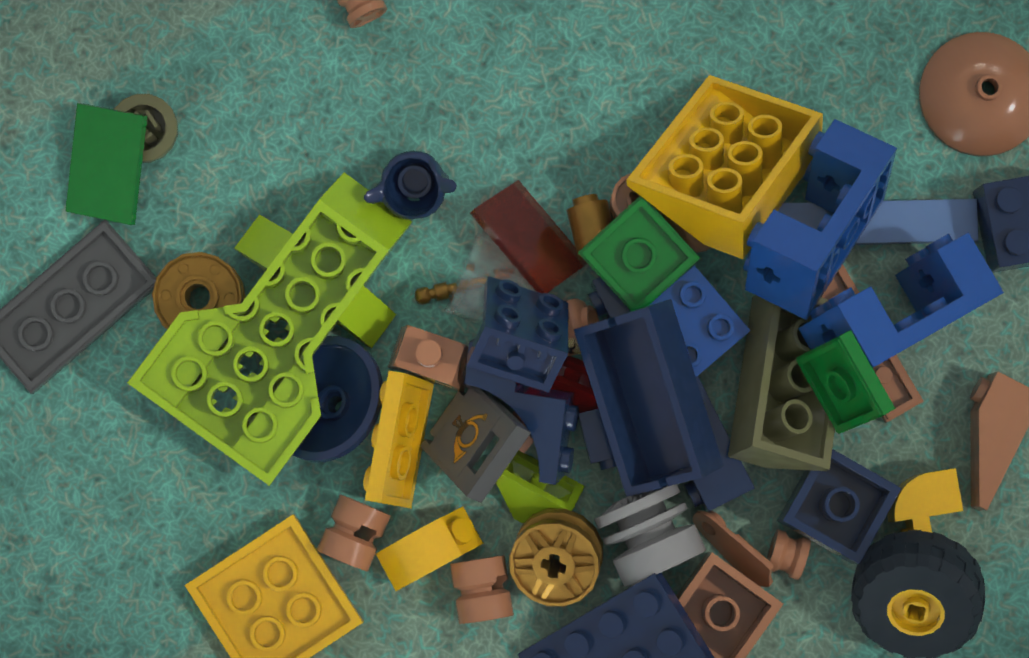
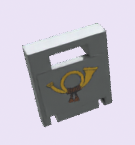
[420,382,531,503]

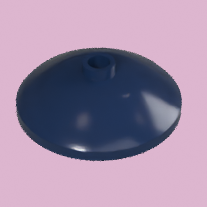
[293,336,383,462]

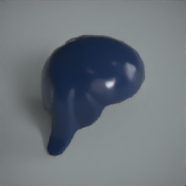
[364,150,457,220]

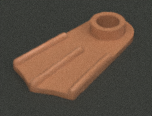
[693,511,774,587]

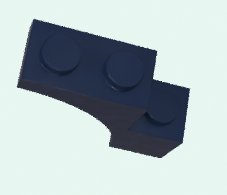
[465,338,579,485]

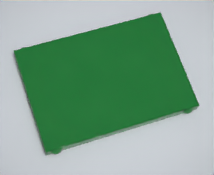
[65,103,147,225]

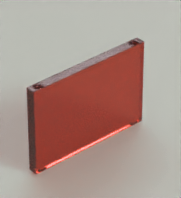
[470,180,588,293]

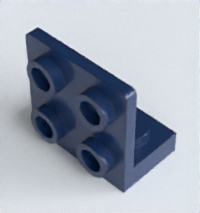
[466,277,568,393]

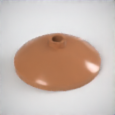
[919,32,1029,156]

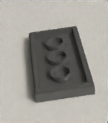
[0,220,156,394]

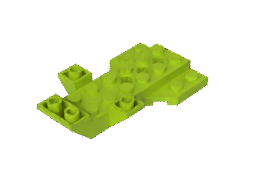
[127,172,412,486]

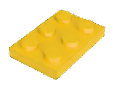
[363,371,434,508]

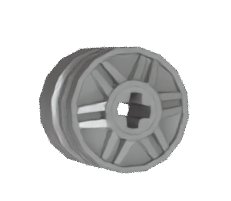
[594,484,706,587]

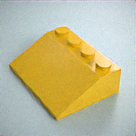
[626,75,823,259]

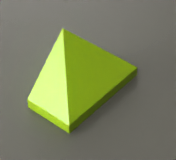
[496,450,585,523]

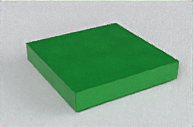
[578,196,700,311]
[796,330,896,434]

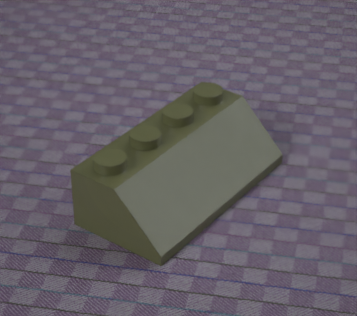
[728,295,835,471]

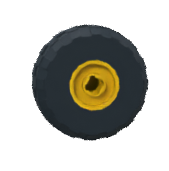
[851,530,985,658]

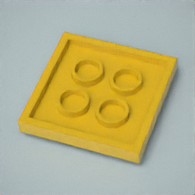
[184,514,364,658]

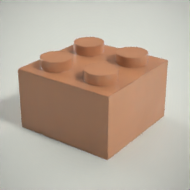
[676,552,783,658]

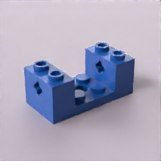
[743,119,897,320]
[798,232,1004,368]

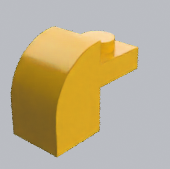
[888,468,963,533]
[376,506,484,591]

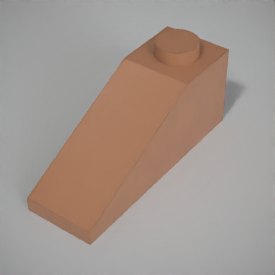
[970,372,1029,511]

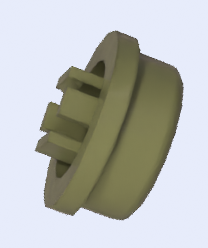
[114,94,178,163]

